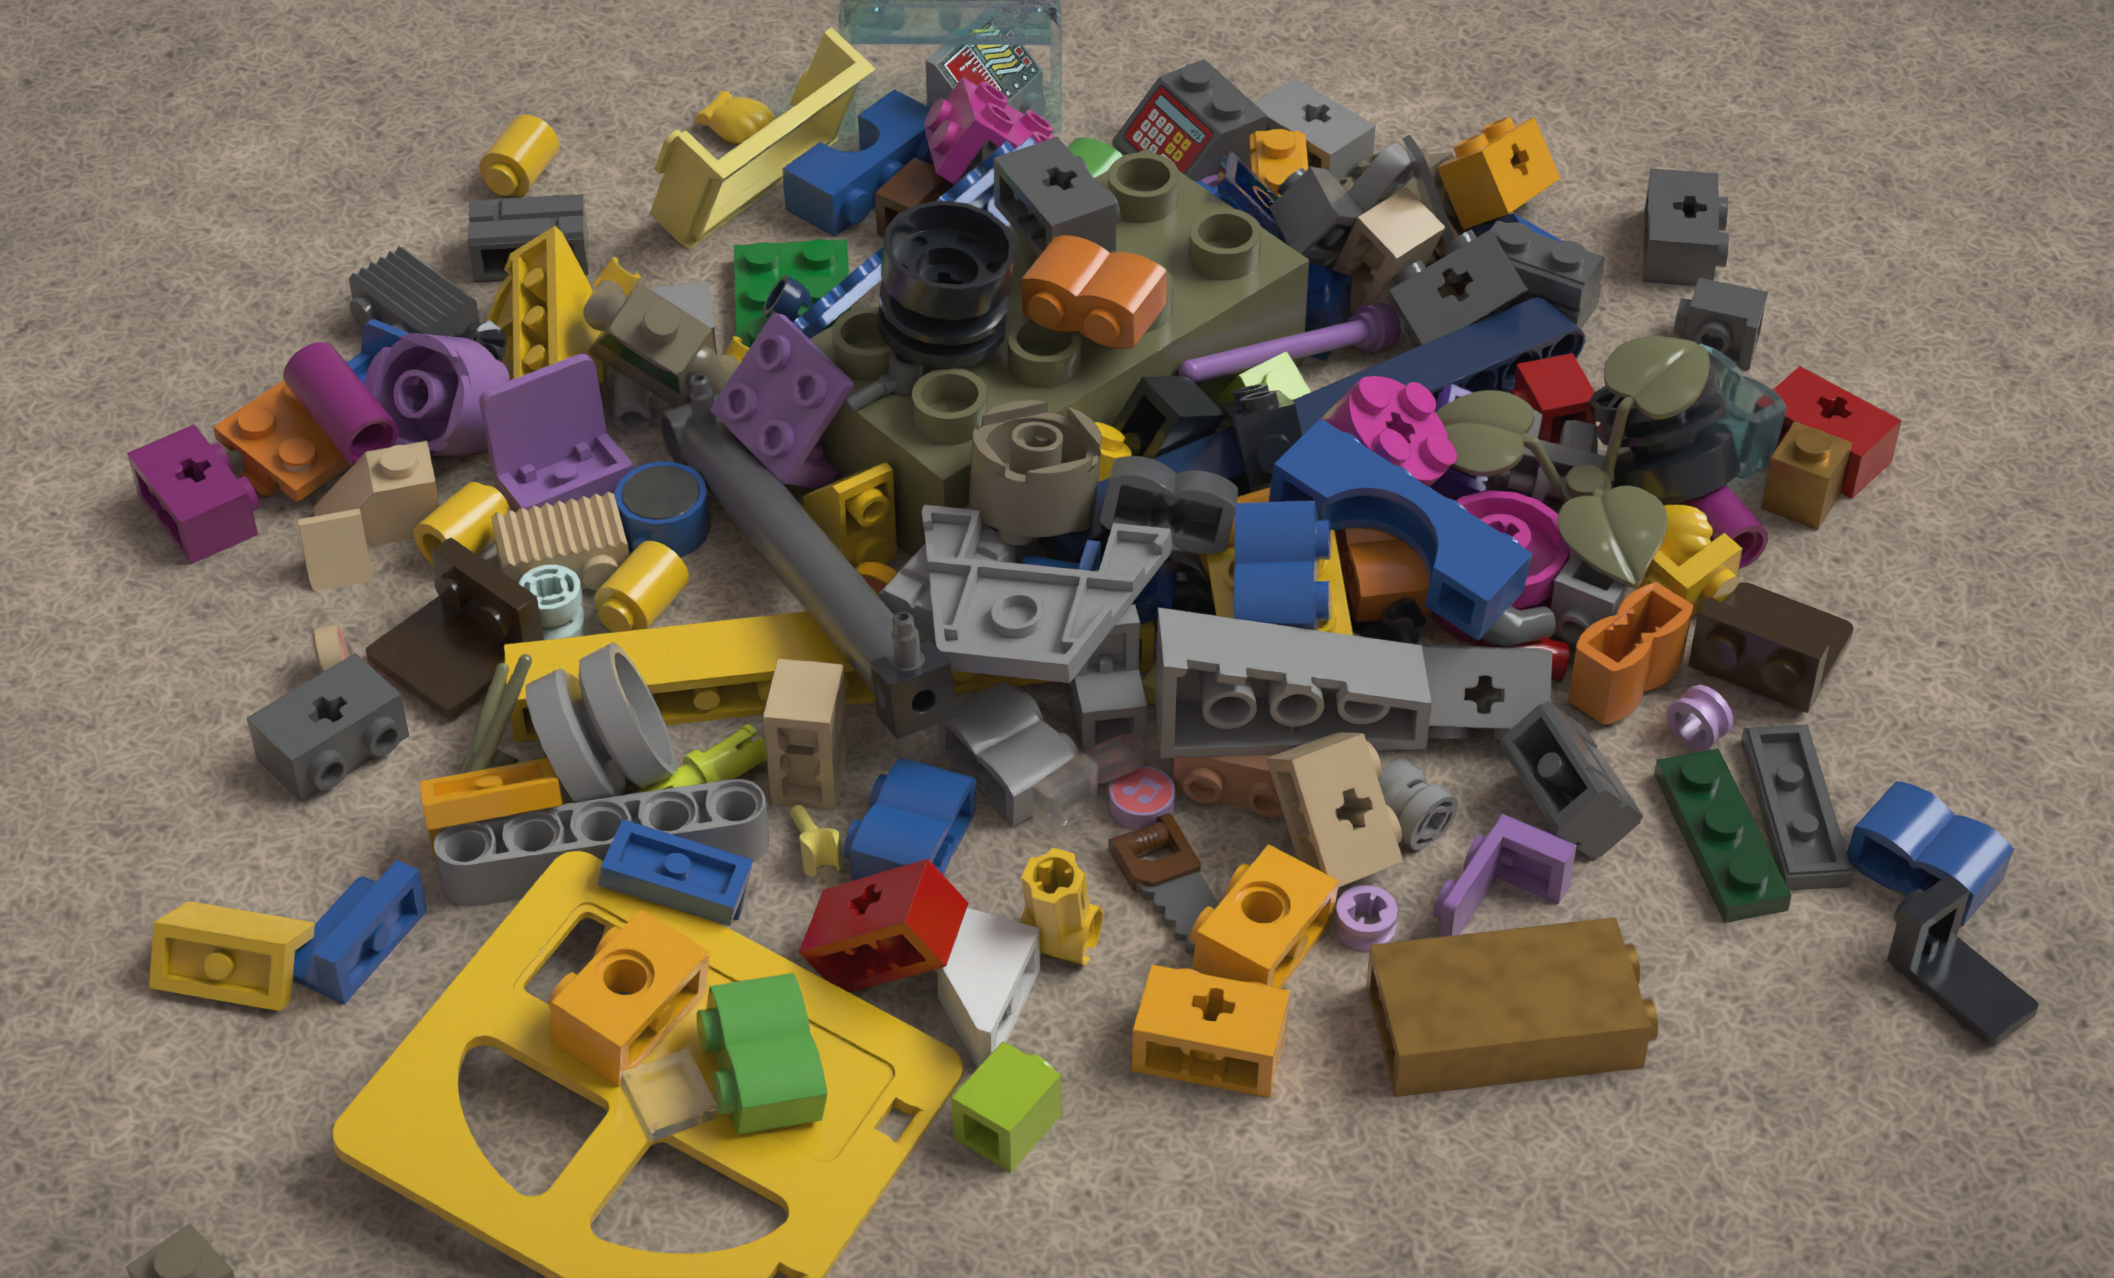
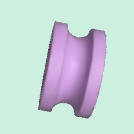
[1666,685,1734,751]
[1335,885,1398,952]

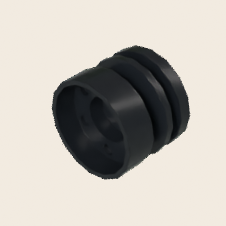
[877,200,1016,369]
[1589,364,1741,506]

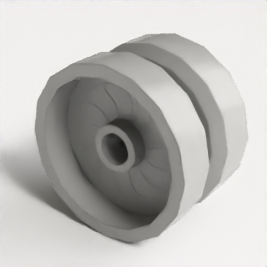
[526,642,677,802]

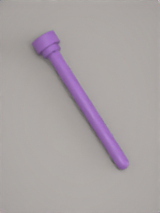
[1178,303,1401,383]

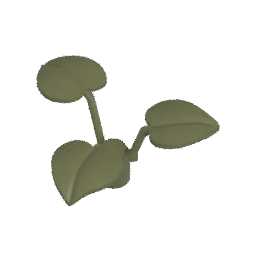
[1436,336,1710,589]

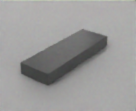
[1741,724,1853,890]

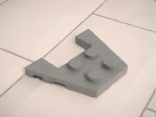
[922,505,1172,683]

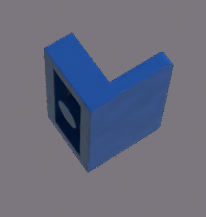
[598,819,753,926]
[293,860,427,1005]

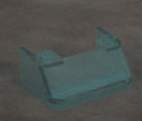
[838,0,1063,133]

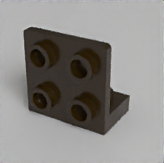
[366,537,544,718]

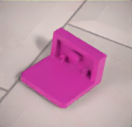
[924,77,1054,184]

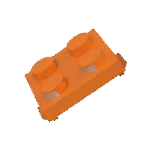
[213,380,352,503]

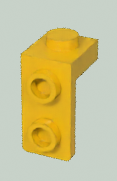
[1639,533,1742,617]

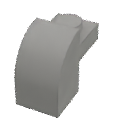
[1069,604,1147,757]

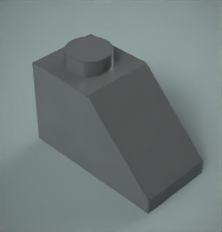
[1270,167,1365,260]

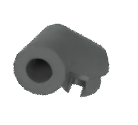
[1460,606,1556,647]

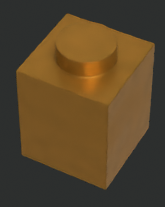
[1761,422,1852,530]

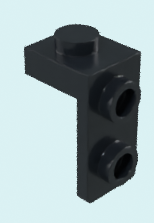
[1220,383,1302,491]
[1887,875,2039,1046]

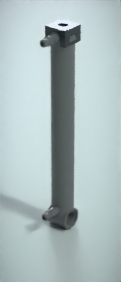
[659,374,958,739]

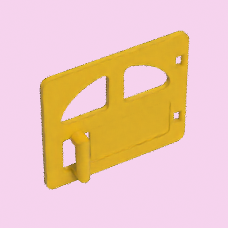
[333,851,963,1278]

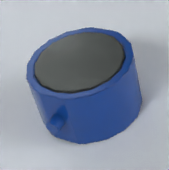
[614,461,711,558]

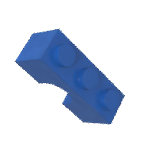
[782,89,934,237]

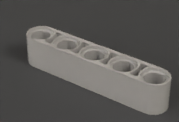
[434,779,770,906]

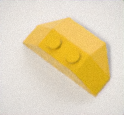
[485,226,603,384]

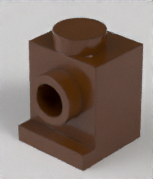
[875,158,955,238]

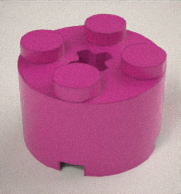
[1321,376,1457,487]

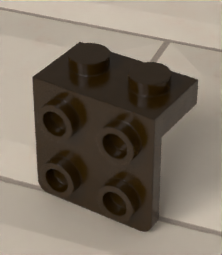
[1688,582,1854,713]

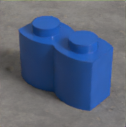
[1234,501,1331,630]
[843,757,976,881]
[1847,781,2014,927]

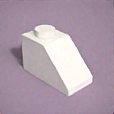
[933,908,1040,1068]

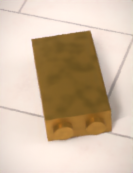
[1366,917,1658,1097]

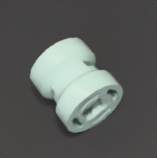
[518,565,586,640]

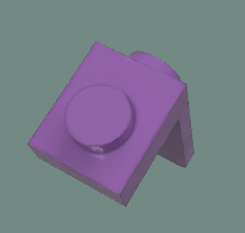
[1433,814,1577,937]

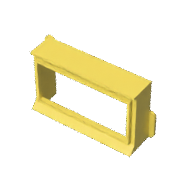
[649,27,876,250]

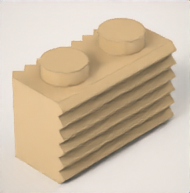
[491,491,629,590]

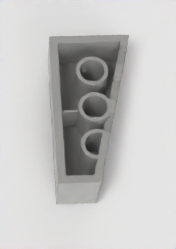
[1155,608,1432,758]

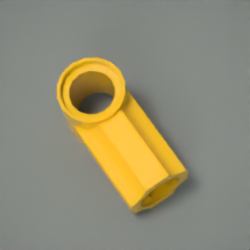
[1020,848,1103,966]

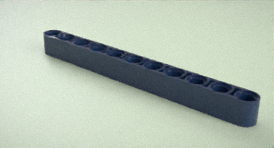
[1036,297,1586,566]

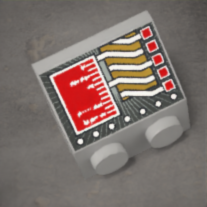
[925,5,1046,168]

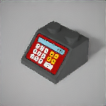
[1113,59,1267,181]

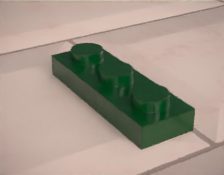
[1654,748,1792,923]

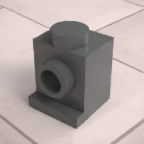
[1674,278,1768,370]

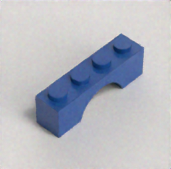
[1268,418,1533,640]

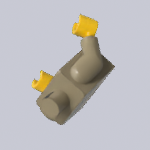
[583,257,750,408]

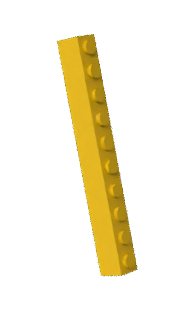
[504,587,1155,743]

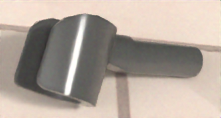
[844,350,926,413]

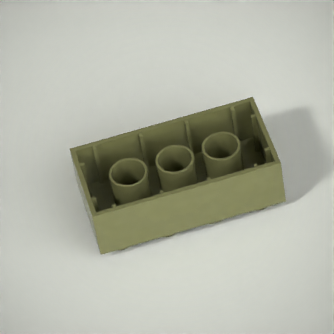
[810,149,1309,557]

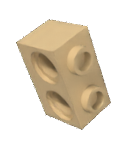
[763,659,849,810]

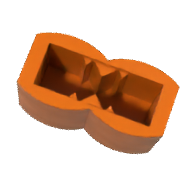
[1021,235,1167,349]
[1335,528,1432,623]
[1568,582,1693,725]

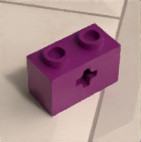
[127,424,260,564]

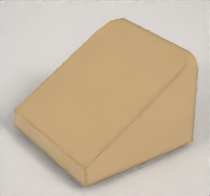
[297,508,373,591]

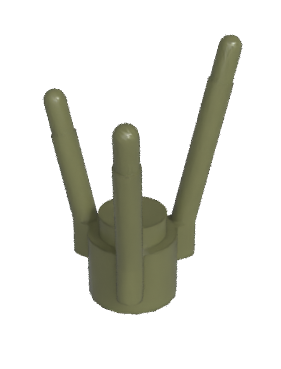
[458,654,548,774]

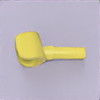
[790,805,843,876]

